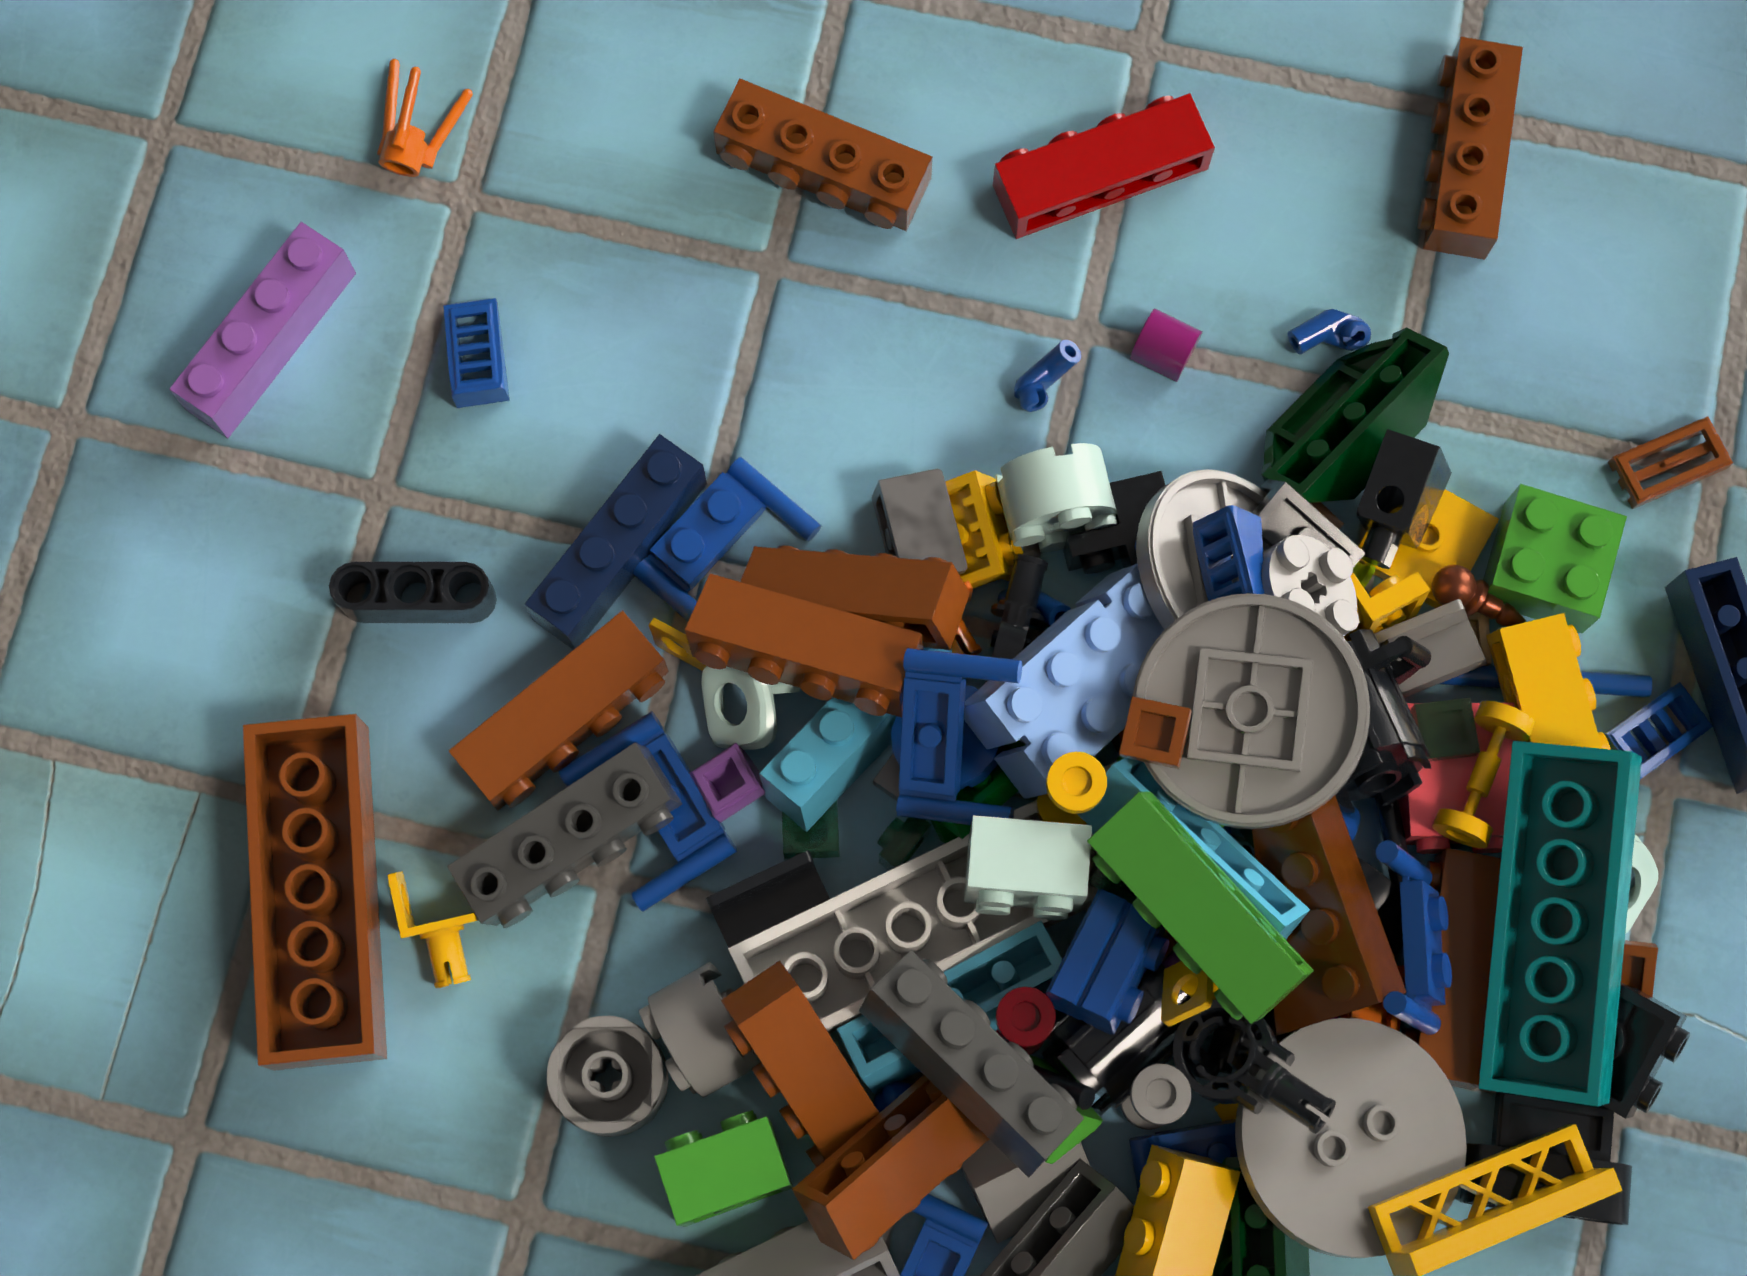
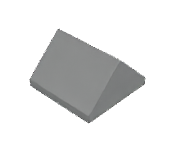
[961,1140,1090,1244]

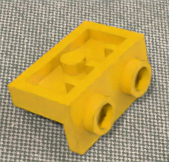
[945,470,1023,589]
[1344,572,1430,641]

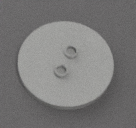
[1136,470,1269,630]
[1133,593,1370,829]
[1235,1018,1466,1258]

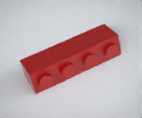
[993,93,1215,239]

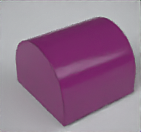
[1130,308,1203,382]

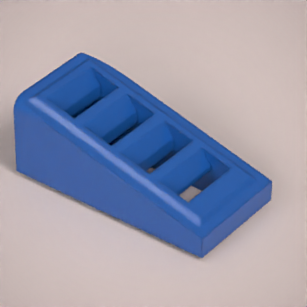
[444,298,510,408]
[1193,505,1265,601]
[1604,682,1713,779]

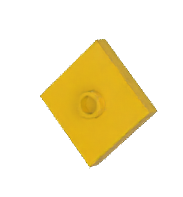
[1358,489,1499,608]

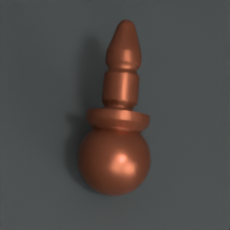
[1432,565,1526,627]

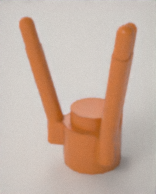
[377,59,473,177]

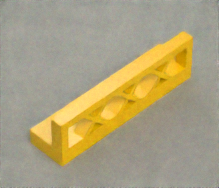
[1367,1124,1623,1276]

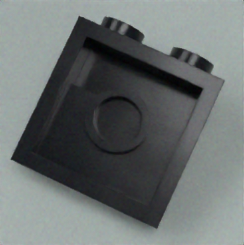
[1602,983,1690,1119]

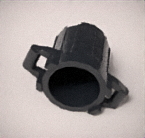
[1335,629,1431,813]
[1041,929,1219,1116]

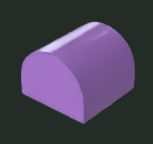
[690,743,765,822]

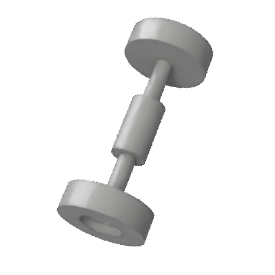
[1120,1064,1191,1130]

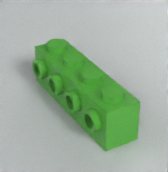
[1087,792,1314,1024]

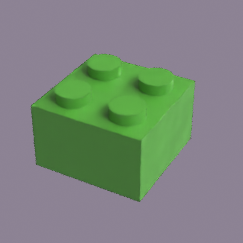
[1483,484,1627,633]
[654,1110,793,1227]

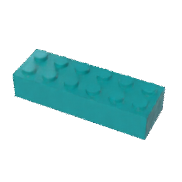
[1479,741,1642,1107]

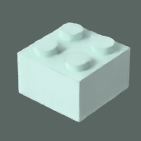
[964,815,1092,920]

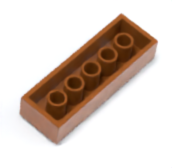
[243,714,387,1071]

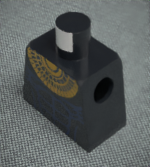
[1356,429,1452,569]

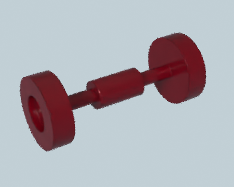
[995,987,1056,1055]

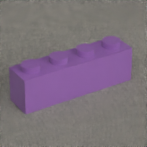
[169,222,356,438]

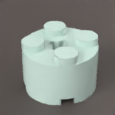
[996,443,1117,553]

